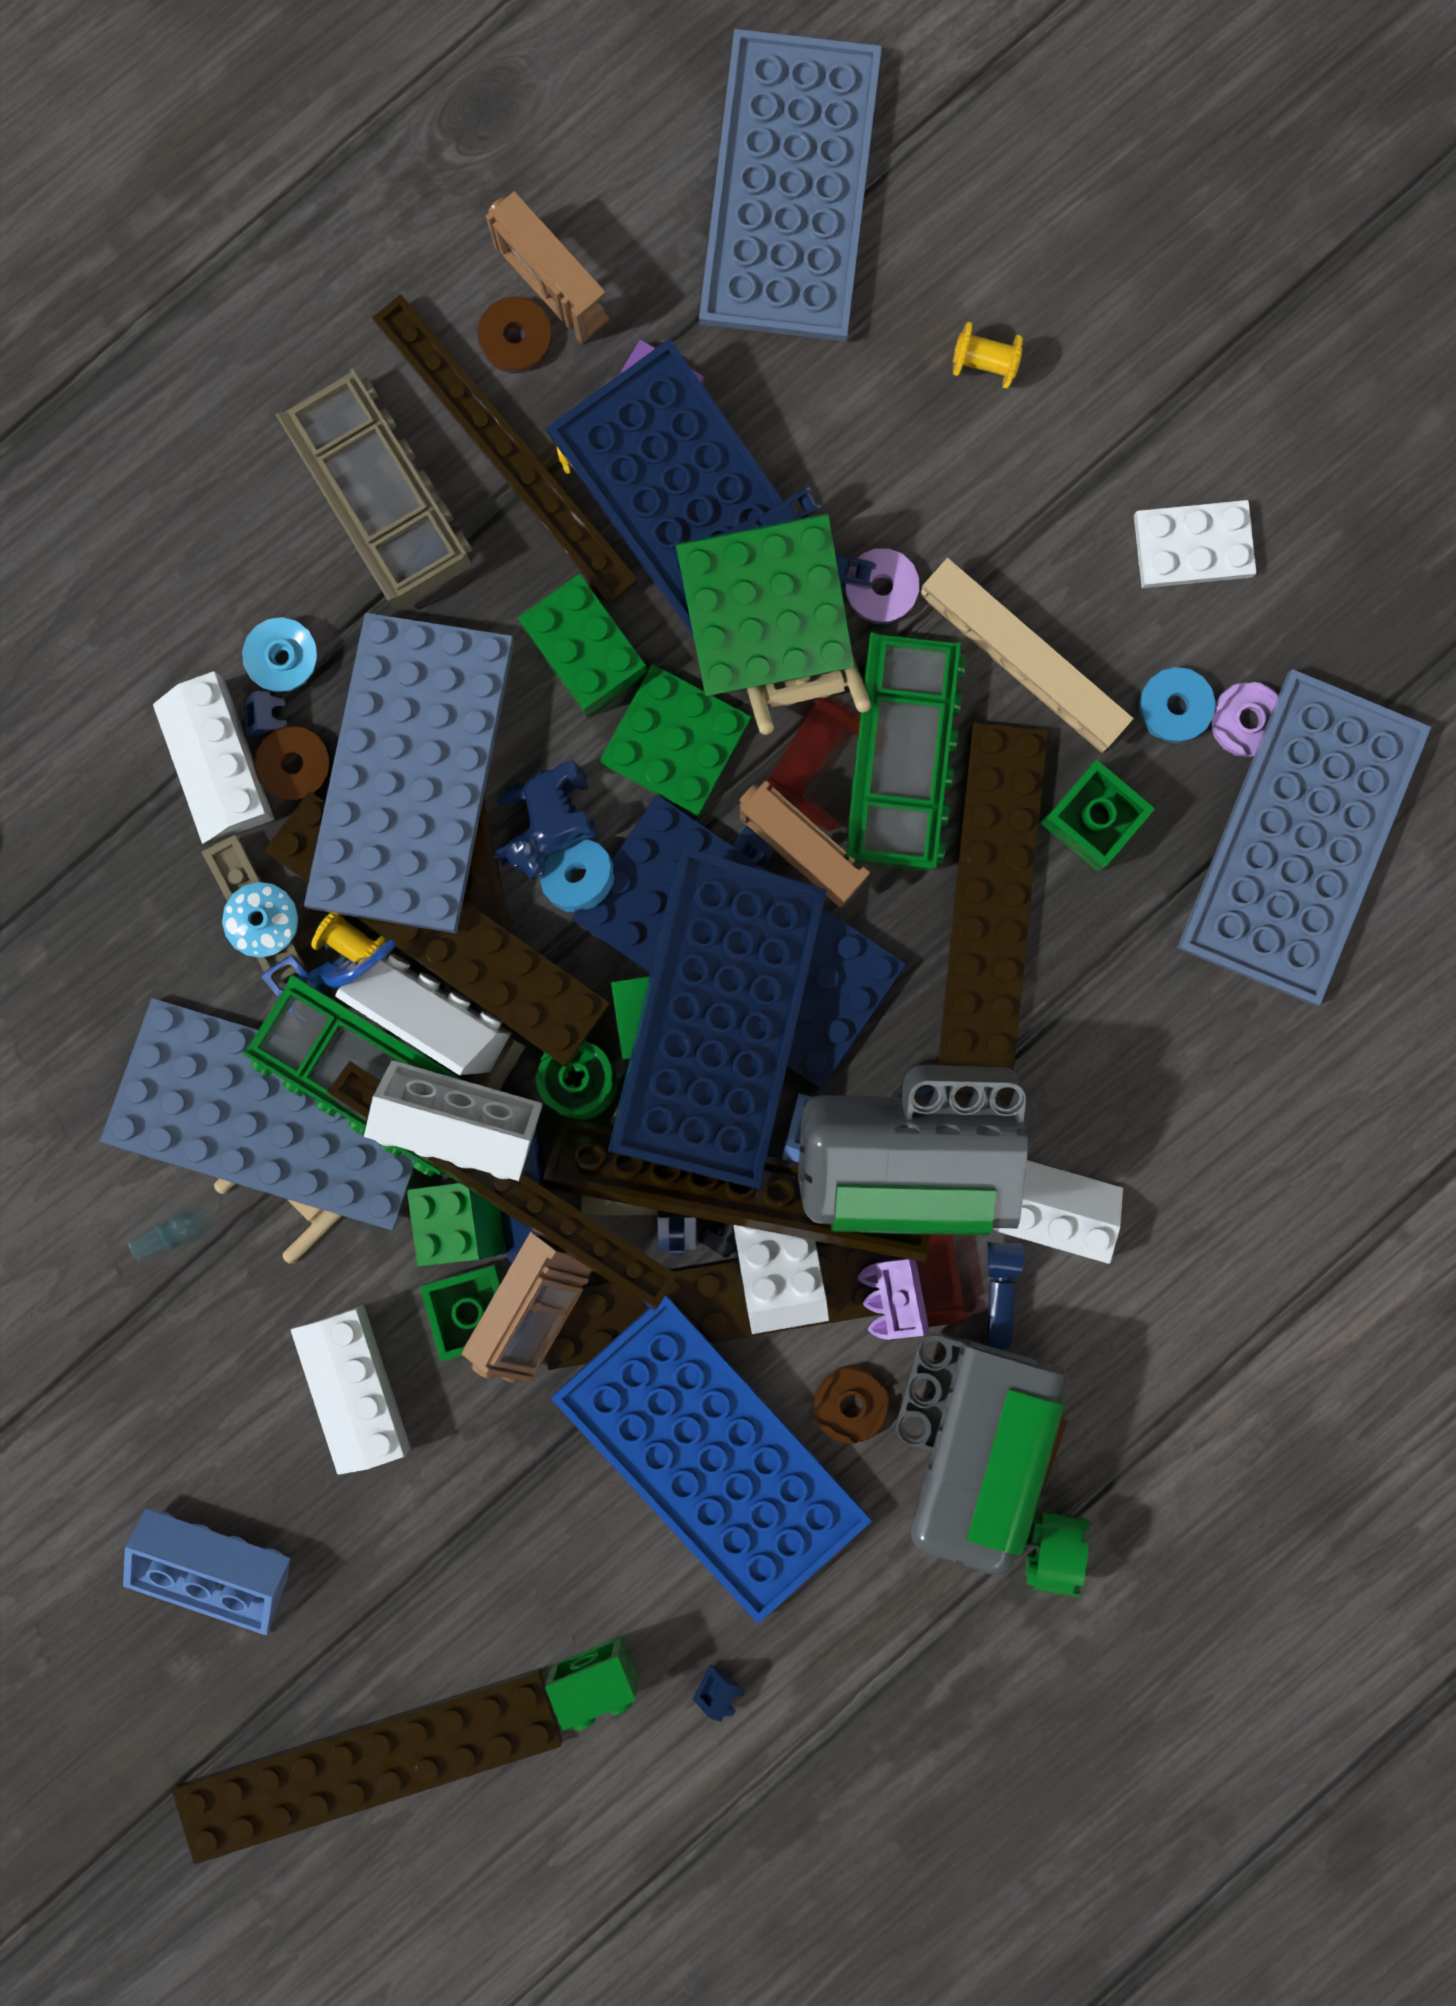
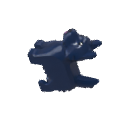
[492,760,598,880]

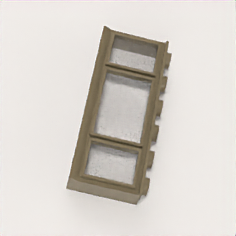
[275,368,473,612]

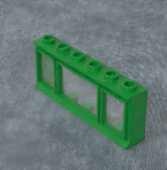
[844,633,966,872]
[243,975,467,1177]

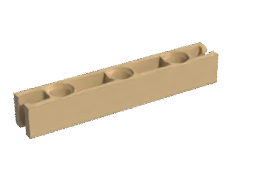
[919,557,1133,753]

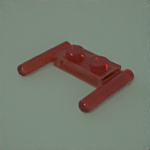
[767,697,889,831]
[917,1234,966,1327]

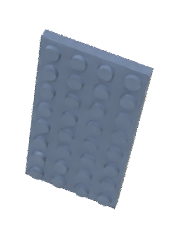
[699,29,882,342]
[304,613,515,934]
[1177,669,1431,1006]
[100,998,415,1232]

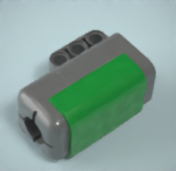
[798,1065,1028,1235]
[896,1332,1065,1575]

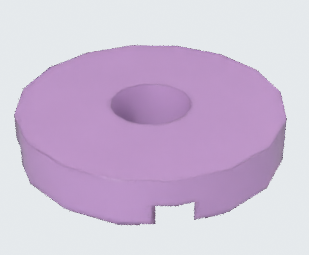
[845,549,919,624]
[1210,682,1278,757]

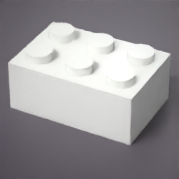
[733,1225,829,1334]

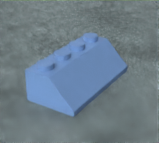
[123,1508,290,1636]

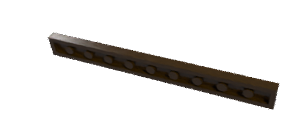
[372,294,638,606]
[327,1061,678,1311]

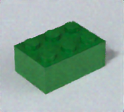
[518,574,647,718]

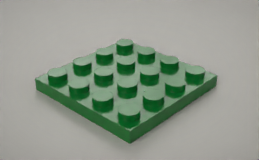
[676,513,854,696]

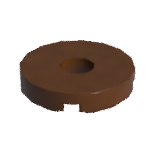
[477,296,553,374]
[255,726,332,802]
[813,1366,889,1444]

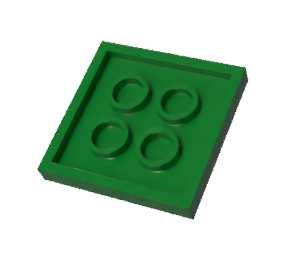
[599,664,751,817]

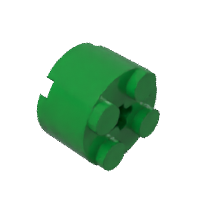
[536,1041,618,1120]
[1025,1511,1090,1598]

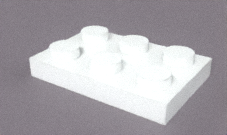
[1134,500,1256,588]

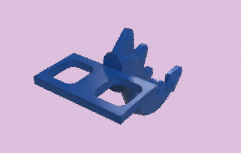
[261,939,396,1027]

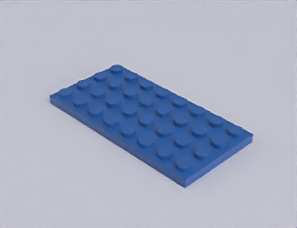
[551,1294,872,1624]

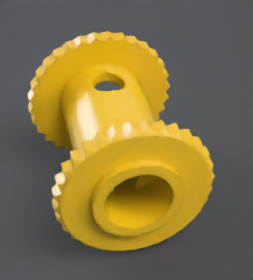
[953,322,1023,389]
[311,913,388,963]

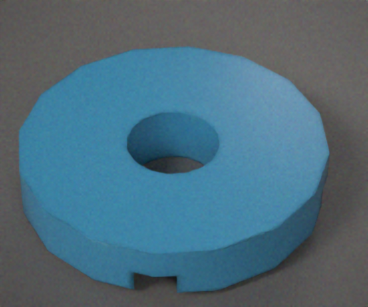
[1138,667,1216,744]
[540,839,615,912]

